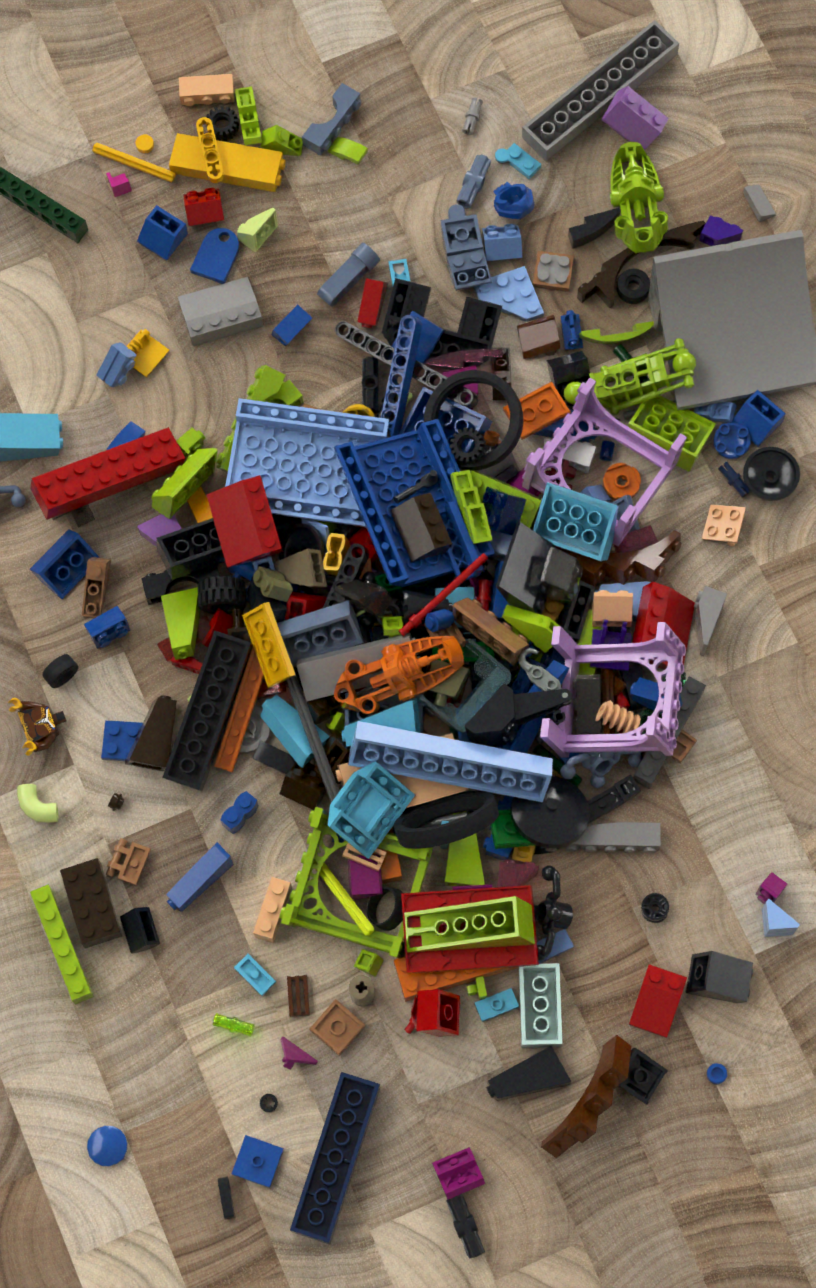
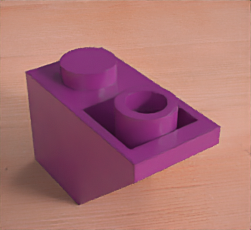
[756,872,787,904]

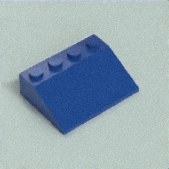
[399,387,493,453]

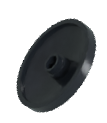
[510,776,590,848]

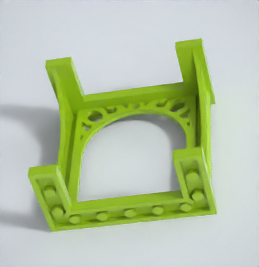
[279,807,433,958]

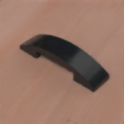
[588,775,641,824]

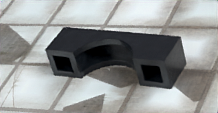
[141,564,220,605]

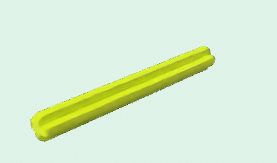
[314,860,375,936]

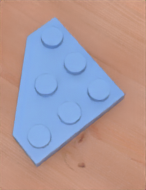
[474,266,544,322]

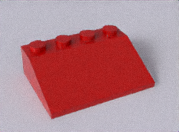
[206,475,283,568]
[632,582,695,675]

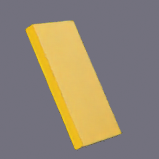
[242,602,295,688]

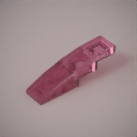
[426,348,504,368]

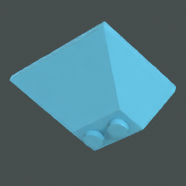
[328,761,415,859]

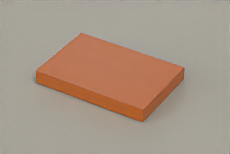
[503,382,571,440]

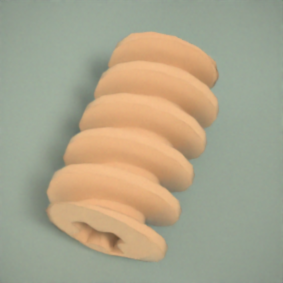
[595,700,641,733]

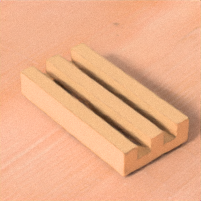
[342,843,387,872]

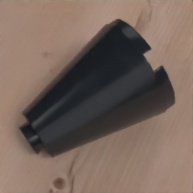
[399,589,453,626]

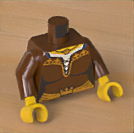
[8,698,67,756]

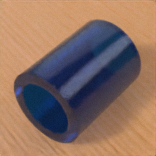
[599,440,615,461]

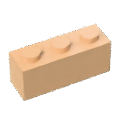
[179,74,235,106]
[253,877,292,943]

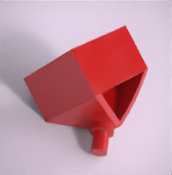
[404,989,460,1037]

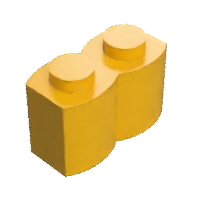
[323,533,351,576]

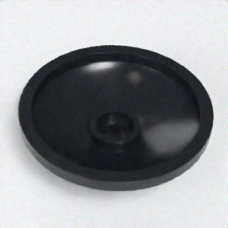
[743,447,800,501]
[279,523,324,561]

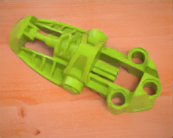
[610,142,668,253]

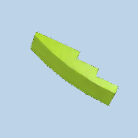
[235,86,262,146]
[450,470,492,544]

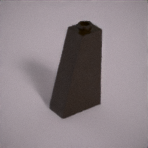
[125,695,177,771]

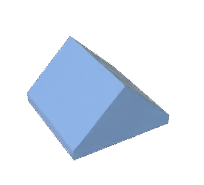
[762,899,800,937]

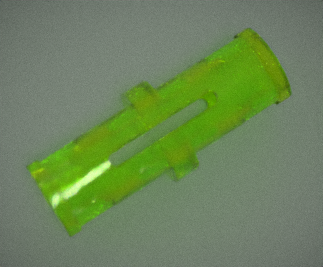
[213,1013,255,1037]

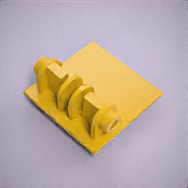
[126,329,170,377]

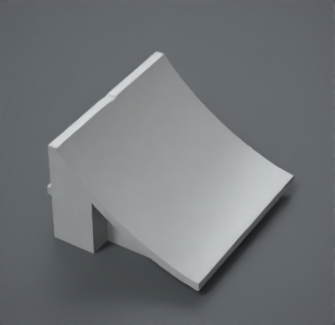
[648,230,816,411]

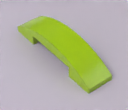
[578,321,654,344]

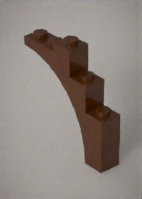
[557,530,682,586]
[541,1035,632,1158]

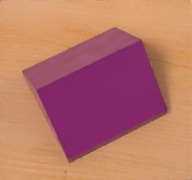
[348,855,383,901]

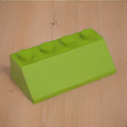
[151,448,218,519]

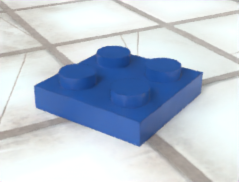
[101,720,143,761]

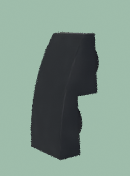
[252,741,296,774]

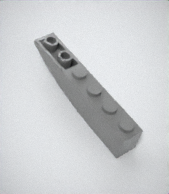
[541,822,660,853]

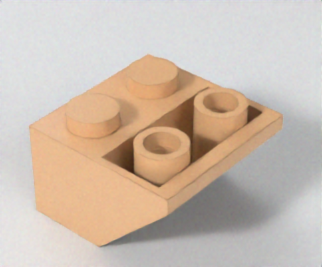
[592,590,633,627]

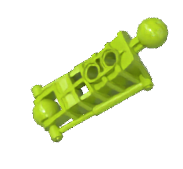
[564,338,696,415]

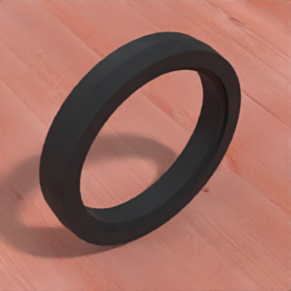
[424,370,523,470]
[394,791,499,849]

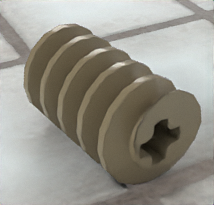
[349,975,375,1007]

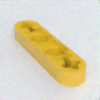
[196,117,224,183]

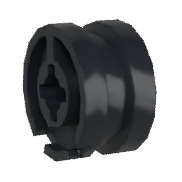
[641,893,669,923]

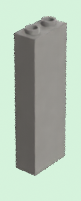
[296,633,421,701]

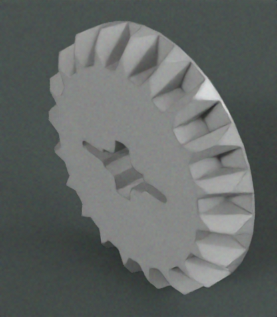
[222,705,270,753]

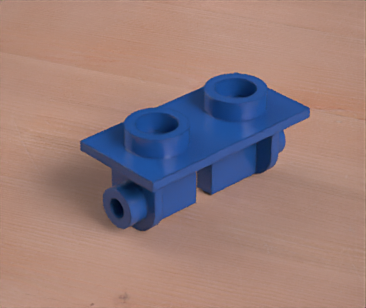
[561,310,583,350]

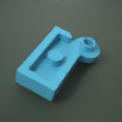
[495,143,541,179]

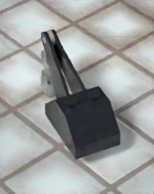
[464,648,573,746]

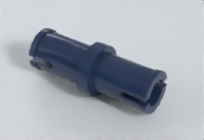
[718,462,750,498]

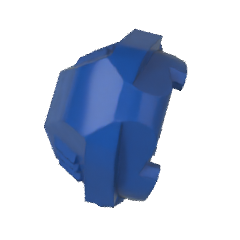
[493,182,534,220]

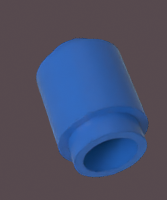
[425,609,454,632]

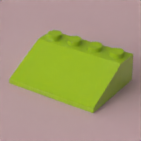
[628,395,716,472]

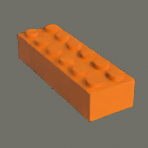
[394,956,519,1002]

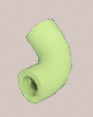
[17,784,59,823]

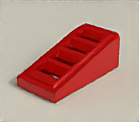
[170,656,202,674]

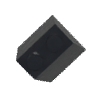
[686,951,753,1003]

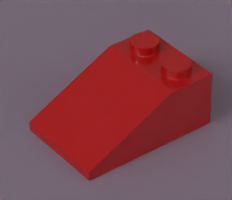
[629,964,687,1038]

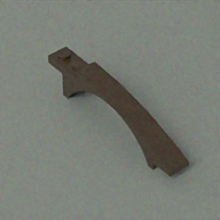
[577,220,706,308]

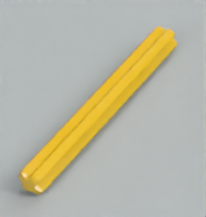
[92,143,176,182]

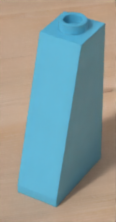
[260,694,330,768]

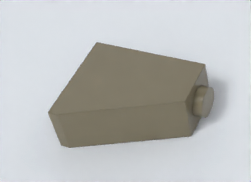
[275,549,327,588]

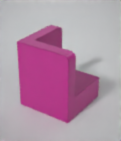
[106,172,132,197]

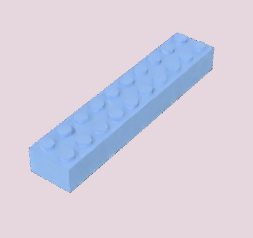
[348,721,553,802]

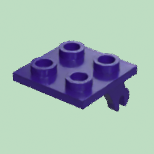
[590,619,631,671]

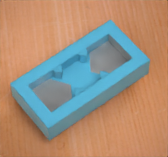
[388,259,410,287]

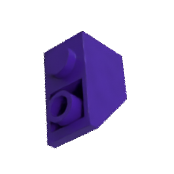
[699,215,743,246]

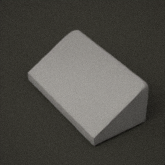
[743,185,776,222]

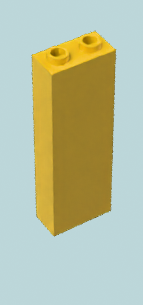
[169,133,286,192]

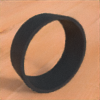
[367,887,403,931]

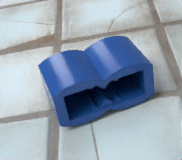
[220,791,259,834]

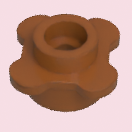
[482,430,502,446]

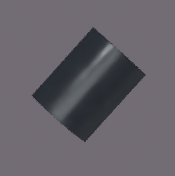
[120,907,160,954]

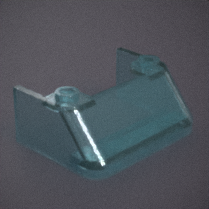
[418,638,511,733]

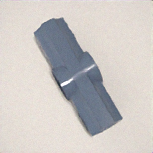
[456,154,491,209]

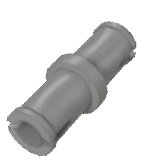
[462,97,483,135]

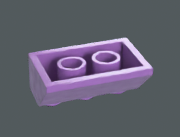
[601,86,669,151]

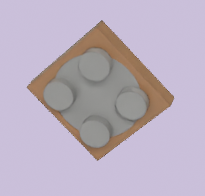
[533,251,574,291]

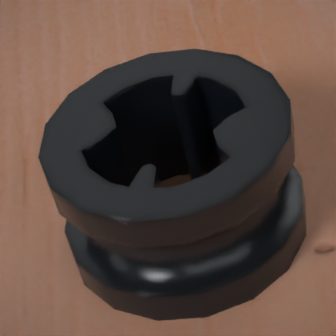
[260,1094,278,1112]

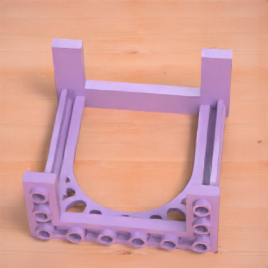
[522,378,687,546]
[540,622,686,758]

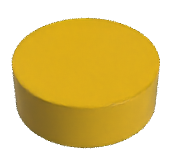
[135,134,154,153]

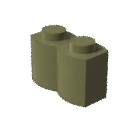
[253,566,293,602]

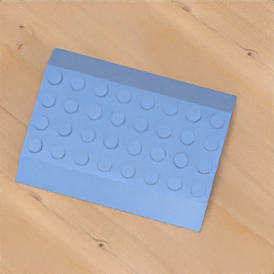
[225,398,389,527]

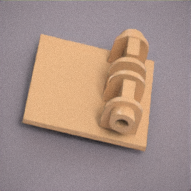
[702,505,746,546]

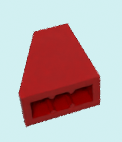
[357,278,388,329]

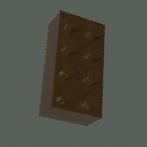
[60,858,123,948]

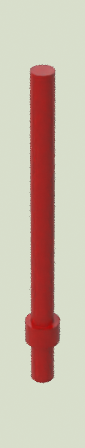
[398,553,488,637]

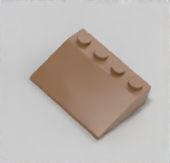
[453,597,529,666]

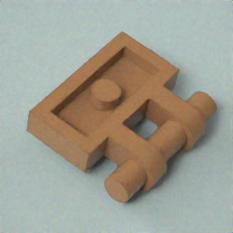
[106,838,151,886]

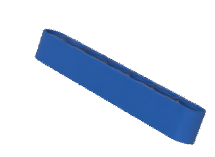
[381,315,422,437]

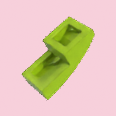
[328,137,368,165]

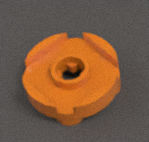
[603,463,641,501]

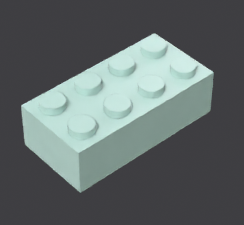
[519,963,562,1048]

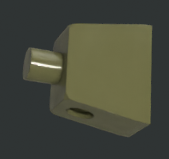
[429,660,470,708]

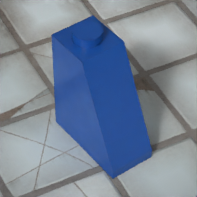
[630,677,683,714]

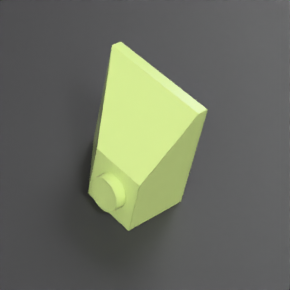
[237,208,278,252]

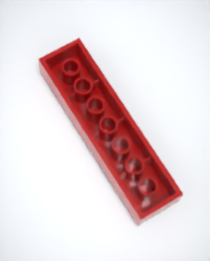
[30,427,185,520]

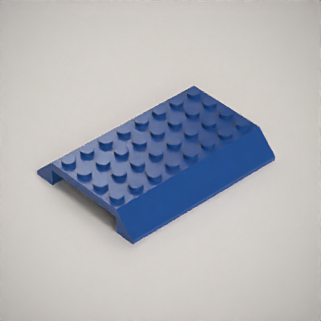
[334,419,495,587]

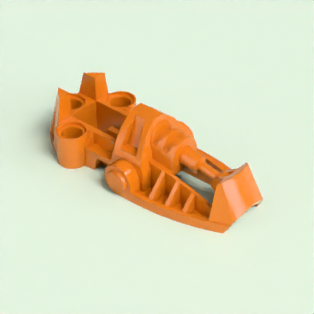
[334,636,464,715]

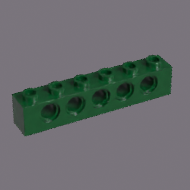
[0,167,88,243]

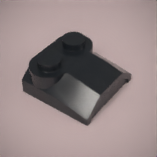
[617,1048,668,1105]

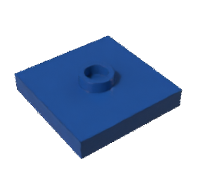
[231,1135,284,1188]

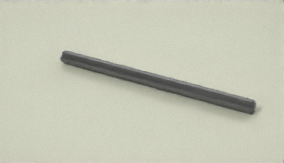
[286,665,339,803]

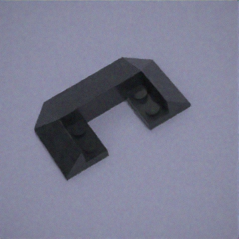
[382,278,502,370]

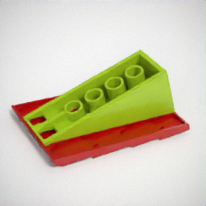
[401,885,539,974]

